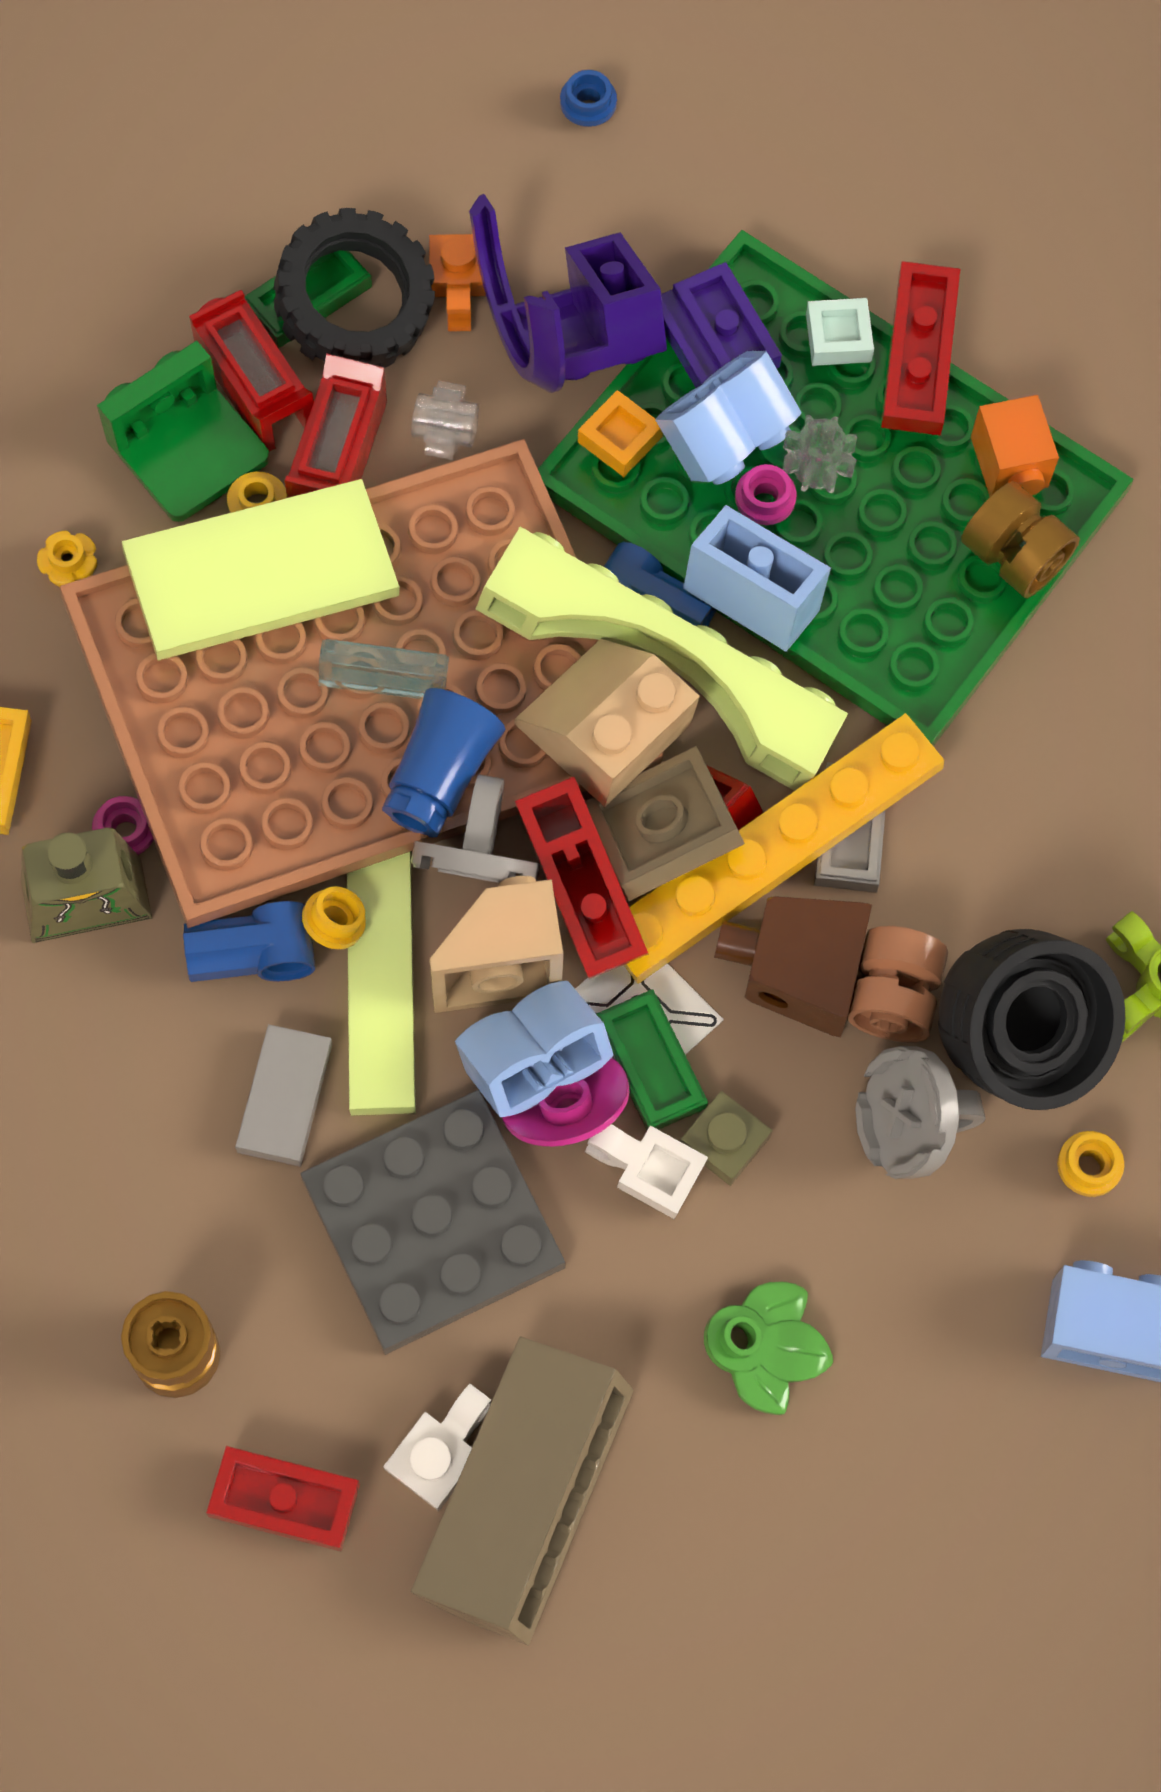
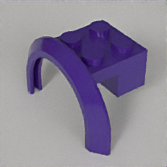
[469,194,667,393]

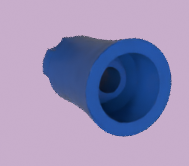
[382,688,506,838]

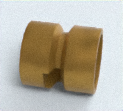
[961,481,1080,598]
[121,1291,220,1398]

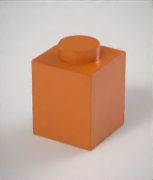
[971,395,1059,497]

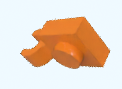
[429,234,486,331]

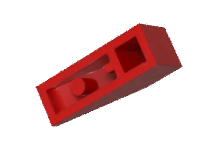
[515,777,649,979]

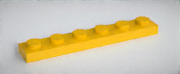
[624,713,944,984]

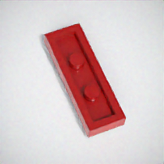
[881,261,961,436]

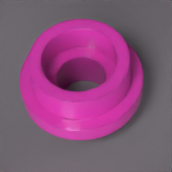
[735,464,797,525]
[92,796,154,855]

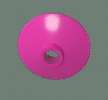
[502,1058,629,1147]

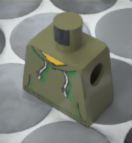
[21,828,152,943]

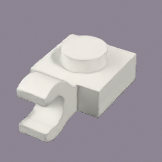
[585,1124,708,1219]
[383,1383,491,1511]

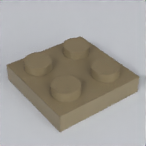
[585,746,745,901]

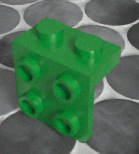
[97,340,269,522]

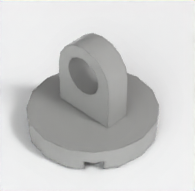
[411,774,541,883]
[855,1046,986,1179]

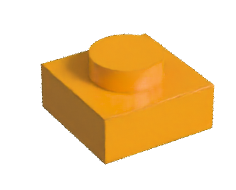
[578,390,663,477]

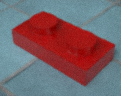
[206,1446,360,1552]

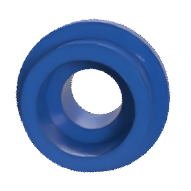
[560,70,617,127]

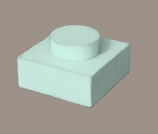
[806,298,874,366]

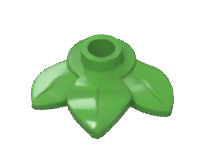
[704,1282,834,1415]

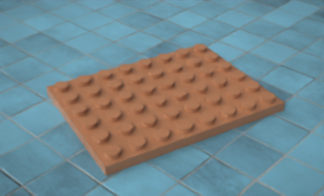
[60,439,664,928]

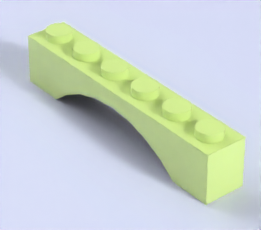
[476,526,848,791]

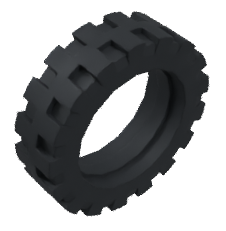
[273,208,435,368]

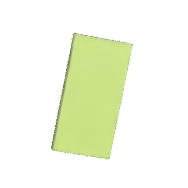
[122,479,400,661]

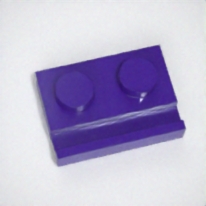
[661,262,782,388]

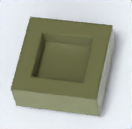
[680,1091,773,1186]

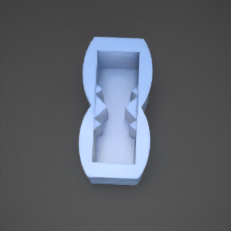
[655,351,802,485]
[455,981,613,1117]

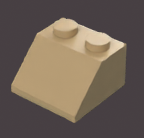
[514,639,700,807]
[429,876,563,1013]

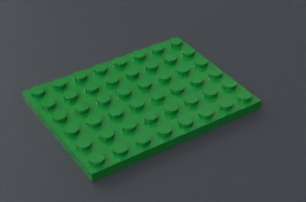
[538,230,1134,746]

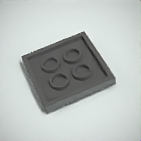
[300,1090,566,1355]

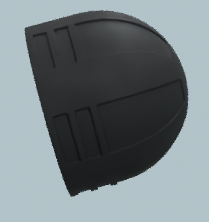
[938,929,1126,1110]

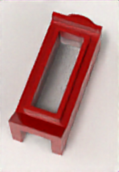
[189,290,314,452]
[284,353,387,498]

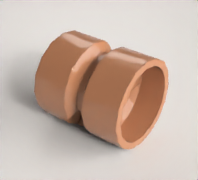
[847,926,948,1042]

